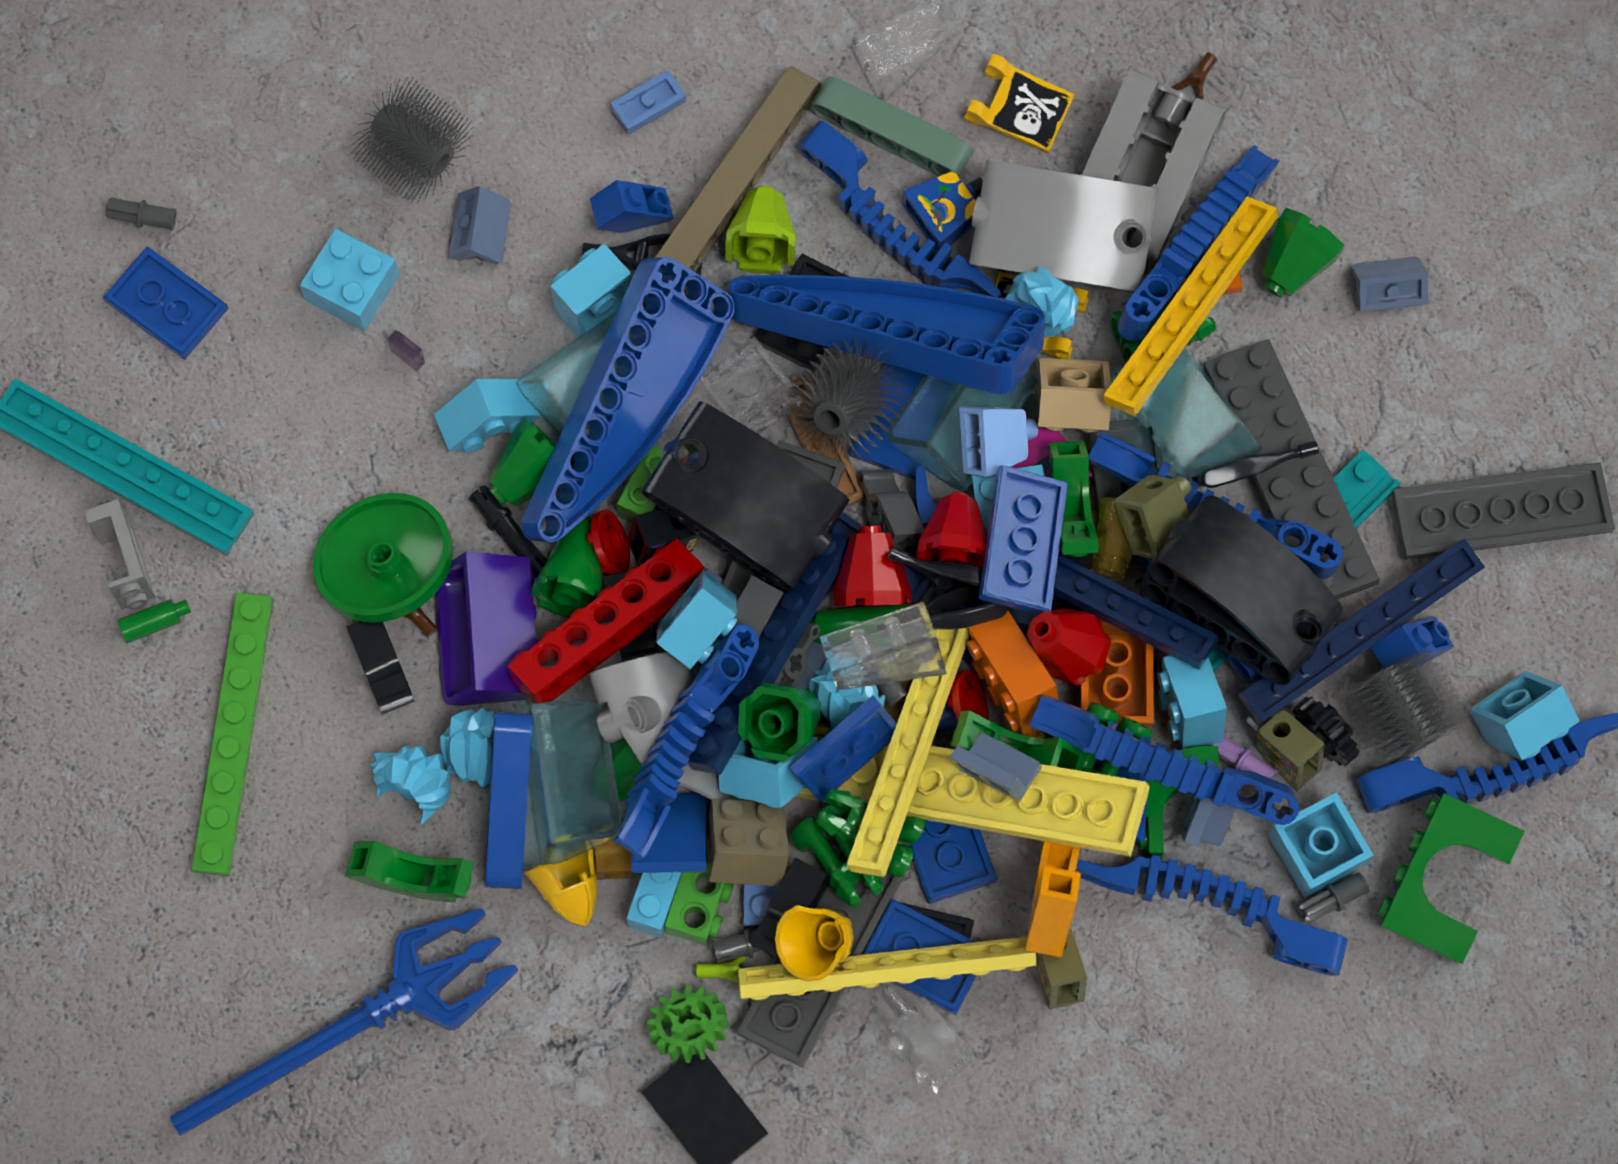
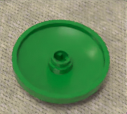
[313,493,454,623]

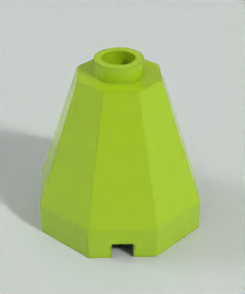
[725,185,796,274]

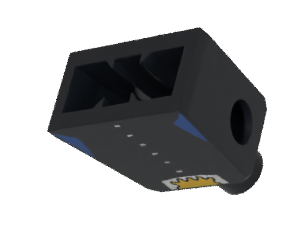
[627,509,699,566]

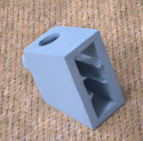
[959,406,1038,477]

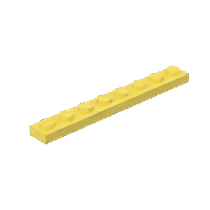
[847,627,969,877]
[738,937,1037,1000]

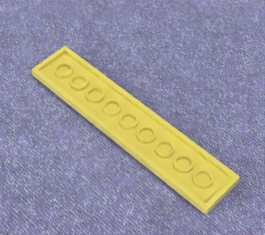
[795,726,1150,857]

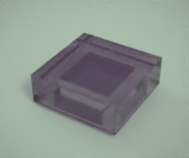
[387,330,425,371]

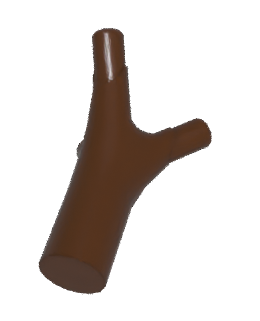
[1171,53,1217,99]
[404,607,438,637]

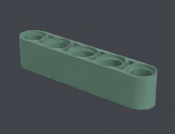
[810,76,974,177]

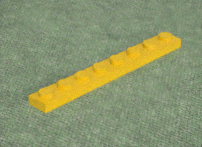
[1103,196,1278,416]

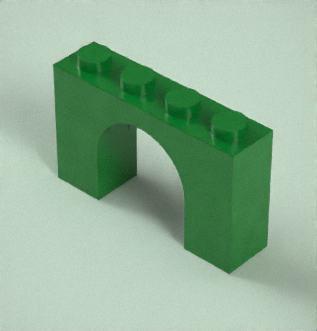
[1377,793,1525,964]

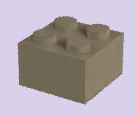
[706,798,789,886]

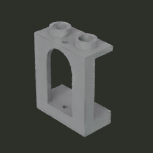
[84,499,156,609]

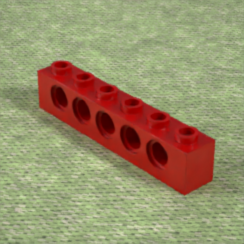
[508,538,705,711]

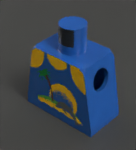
[902,172,983,253]

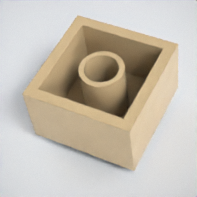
[1036,358,1111,433]

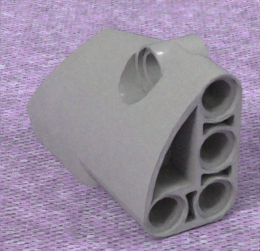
[589,652,739,800]

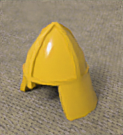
[523,844,598,927]
[775,905,854,982]

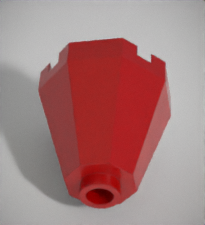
[917,492,987,584]
[833,526,911,606]
[1027,608,1111,686]

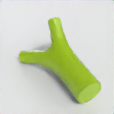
[696,956,746,984]

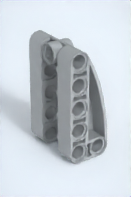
[1082,69,1226,264]
[969,160,1159,291]

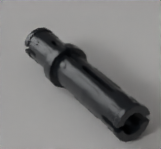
[469,485,547,579]

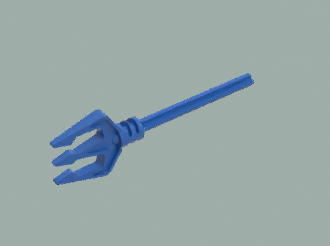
[170,909,518,1136]

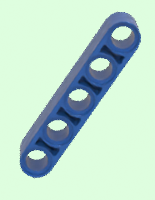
[485,712,532,889]

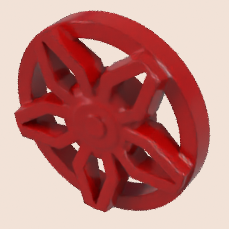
[588,509,630,575]
[948,670,989,721]

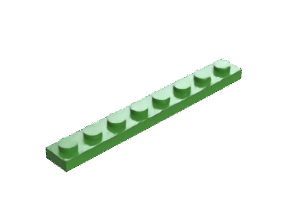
[192,593,274,877]

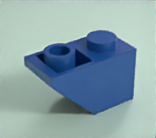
[589,180,674,233]
[1371,617,1454,670]

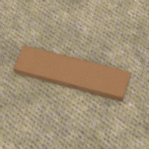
[775,376,866,509]

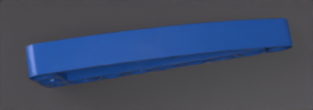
[521,257,735,542]
[728,275,1045,395]

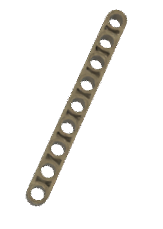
[643,66,821,308]

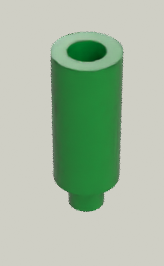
[117,599,191,643]

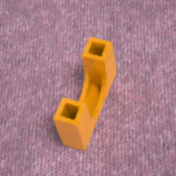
[1025,841,1081,958]

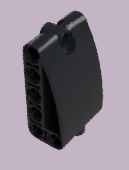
[641,401,850,591]
[1140,495,1343,686]

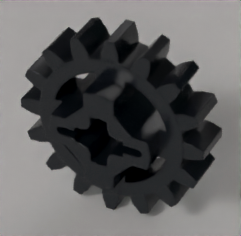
[1292,696,1360,767]

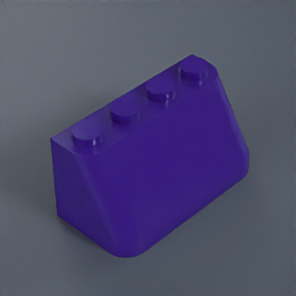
[435,551,539,706]

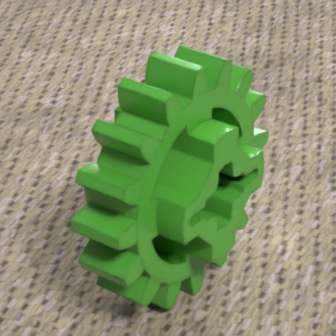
[647,985,729,1063]

